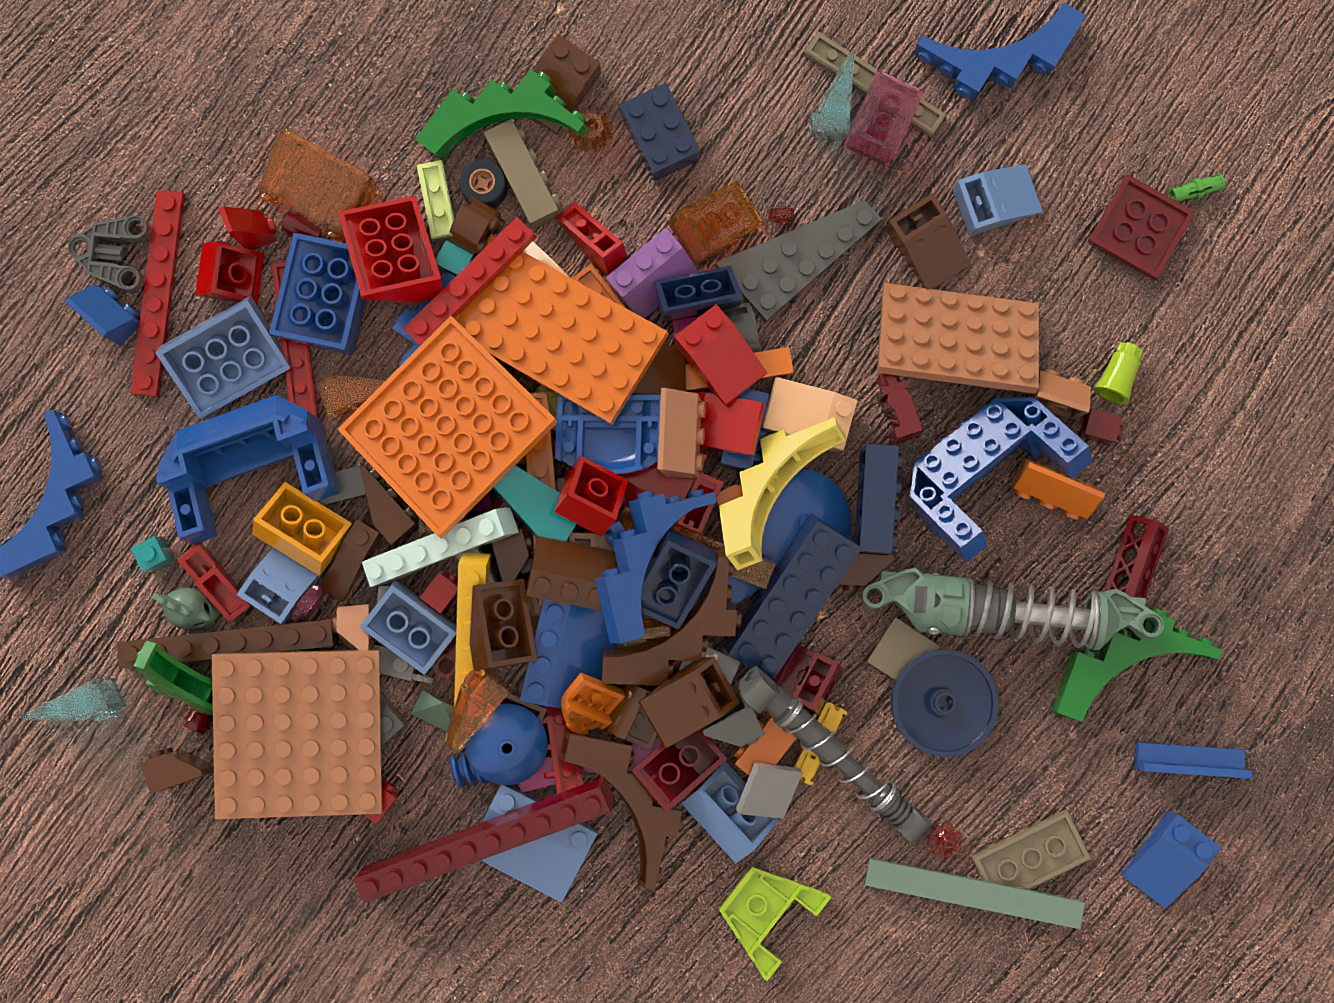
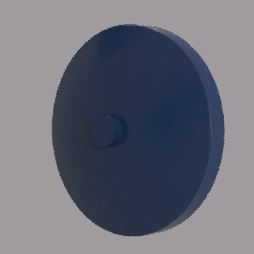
[891,649,999,757]

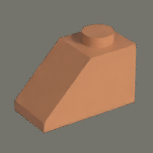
[332,604,374,650]

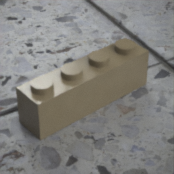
[484,119,561,230]

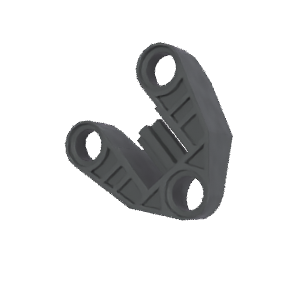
[68,215,151,294]

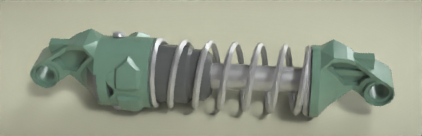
[861,568,1164,650]

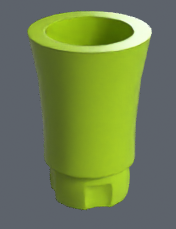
[1093,342,1143,404]

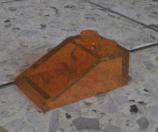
[667,181,765,266]

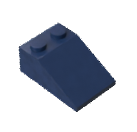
[641,528,717,630]

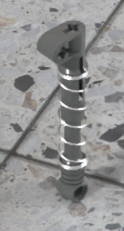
[739,666,933,844]

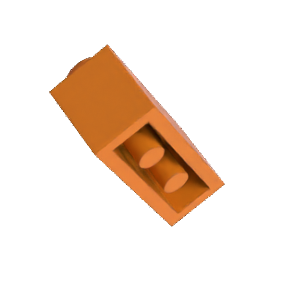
[734,712,797,775]

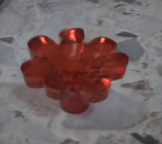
[927,823,962,858]

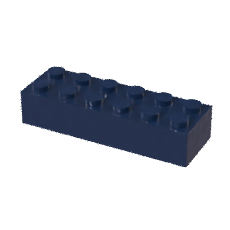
[724,513,862,680]

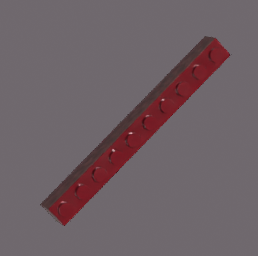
[353,776,615,904]

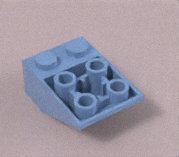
[953,164,1043,237]
[237,548,327,624]

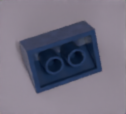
[654,266,743,322]

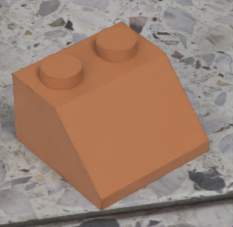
[1027,369,1091,420]

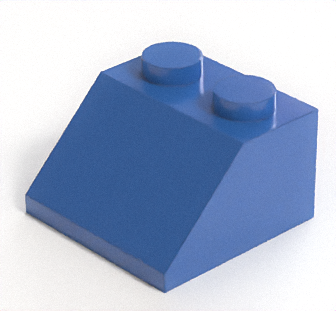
[64,284,140,346]

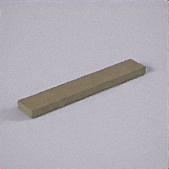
[803,31,947,138]

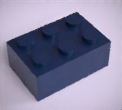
[619,83,700,182]

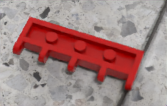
[541,706,583,798]

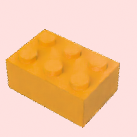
[252,482,352,576]

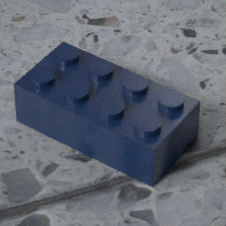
[854,444,903,555]

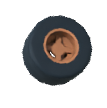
[459,159,508,208]

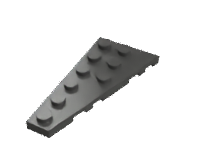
[715,200,882,322]

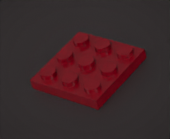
[1087,174,1195,280]

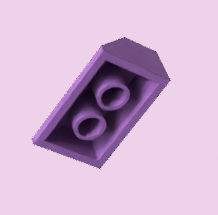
[606,228,698,319]

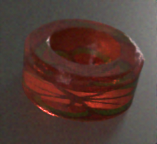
[768,207,794,223]

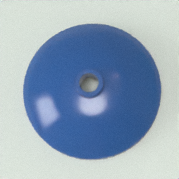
[466,703,547,785]

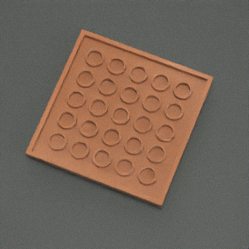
[212,650,383,819]

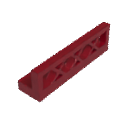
[1105,515,1169,598]

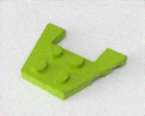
[719,866,831,981]

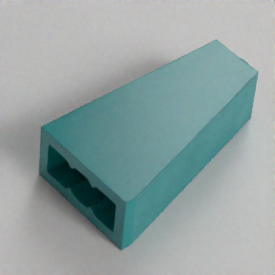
[492,466,576,541]

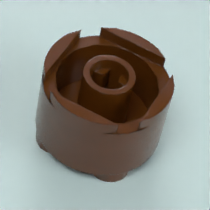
[447,197,505,258]

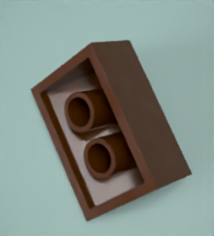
[526,536,617,611]

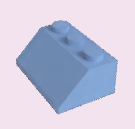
[360,579,457,675]
[681,761,779,863]

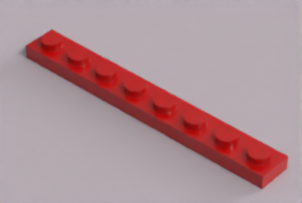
[130,190,185,397]

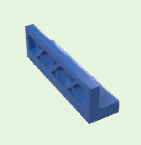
[1135,742,1252,779]

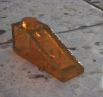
[317,374,386,417]
[445,669,510,754]

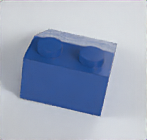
[1121,811,1222,909]

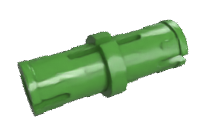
[1169,173,1225,202]

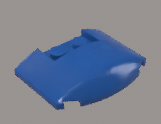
[555,395,661,475]

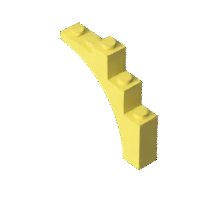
[719,417,846,570]

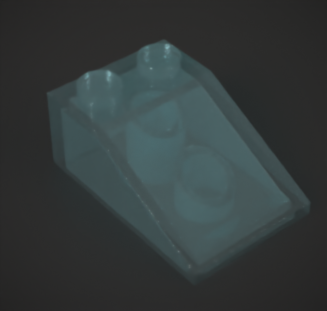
[809,53,854,141]
[20,678,127,723]

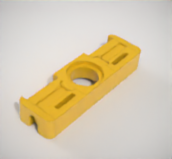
[793,702,847,785]

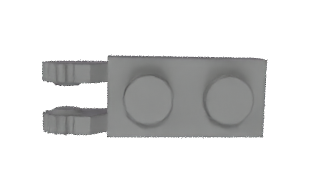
[374,644,437,684]

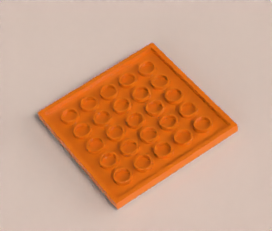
[338,316,558,539]

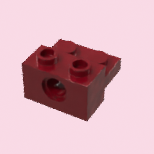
[773,644,843,716]

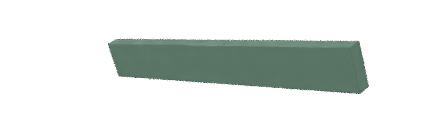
[865,857,1085,929]

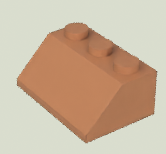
[658,388,706,478]

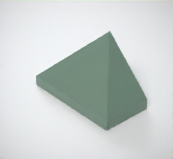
[411,690,469,737]

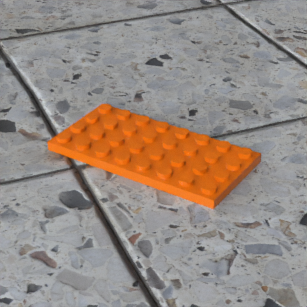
[454,234,669,425]

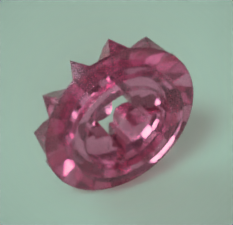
[291,585,323,623]

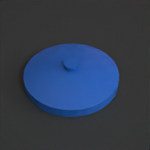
[762,469,851,569]

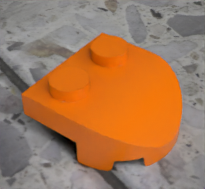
[561,673,625,734]

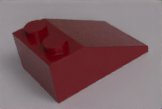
[631,729,727,813]

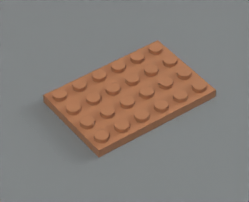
[877,283,1039,394]

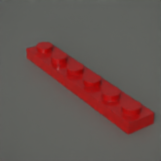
[403,217,537,346]

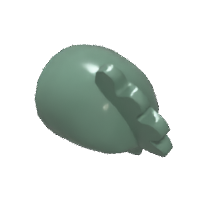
[152,587,221,630]

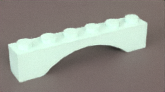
[362,507,519,587]

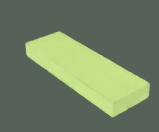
[417,160,454,241]

